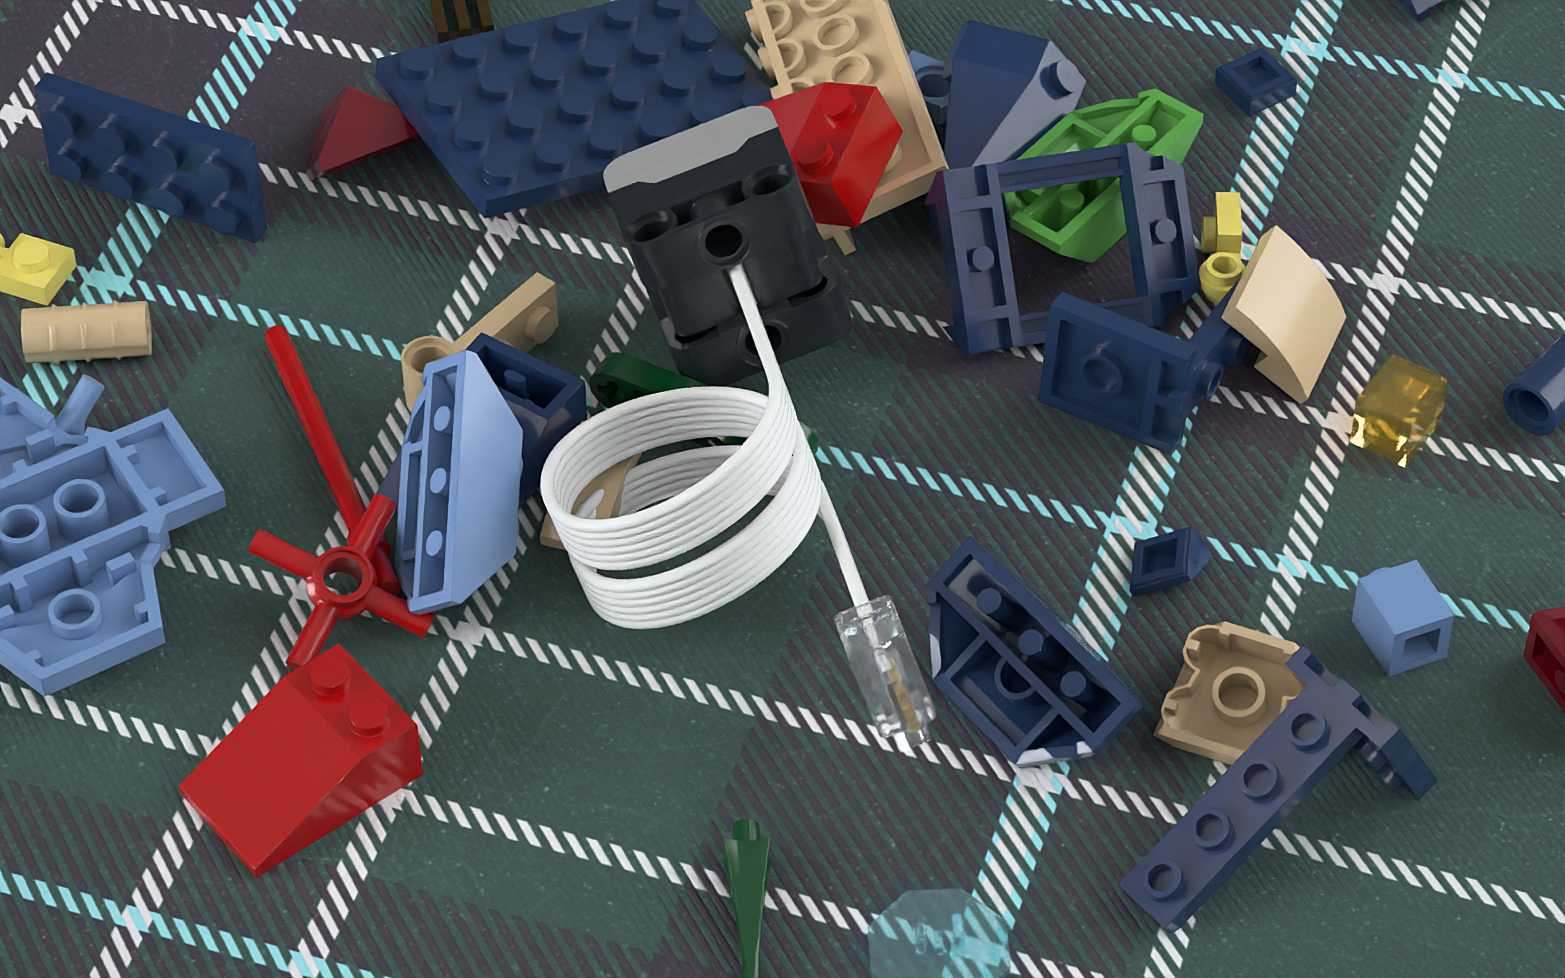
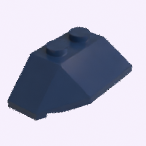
[926,536,1144,768]

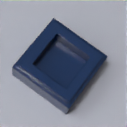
[1215,47,1297,116]

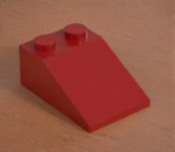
[757,82,903,228]
[179,644,423,878]

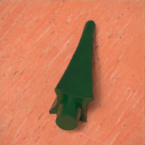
[722,819,771,978]

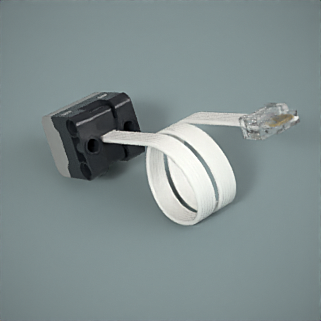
[540,106,936,753]

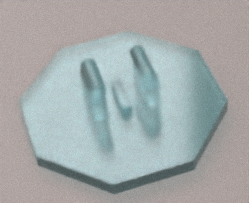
[868,888,1011,978]

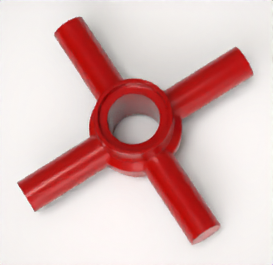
[248,494,435,670]

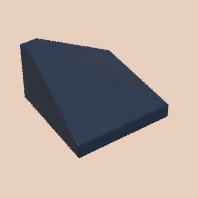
[1129,526,1210,597]

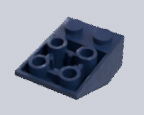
[376,332,588,512]

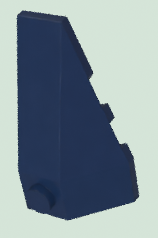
[928,20,1086,232]

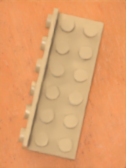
[745,0,949,255]

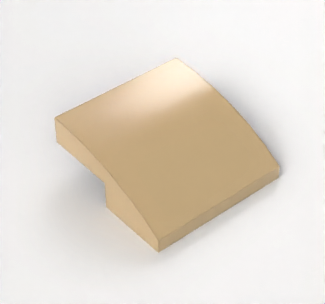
[1221,225,1346,404]

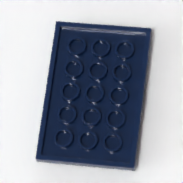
[375,0,774,219]

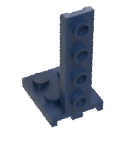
[1038,234,1301,455]
[1118,644,1438,933]

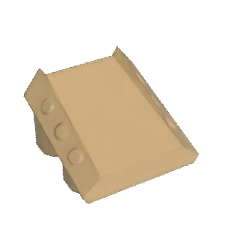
[1153,622,1304,765]

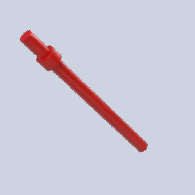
[264,325,401,596]

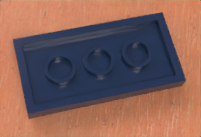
[34,72,267,243]

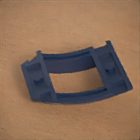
[924,142,1201,355]

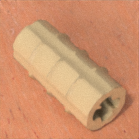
[21,300,152,365]

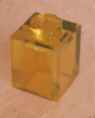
[1350,354,1448,467]

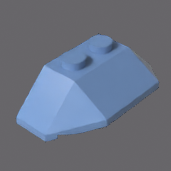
[394,350,523,615]

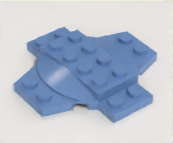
[0,377,226,697]

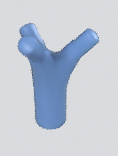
[55,375,105,436]

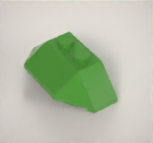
[1001,88,1204,263]

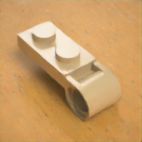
[401,272,559,412]

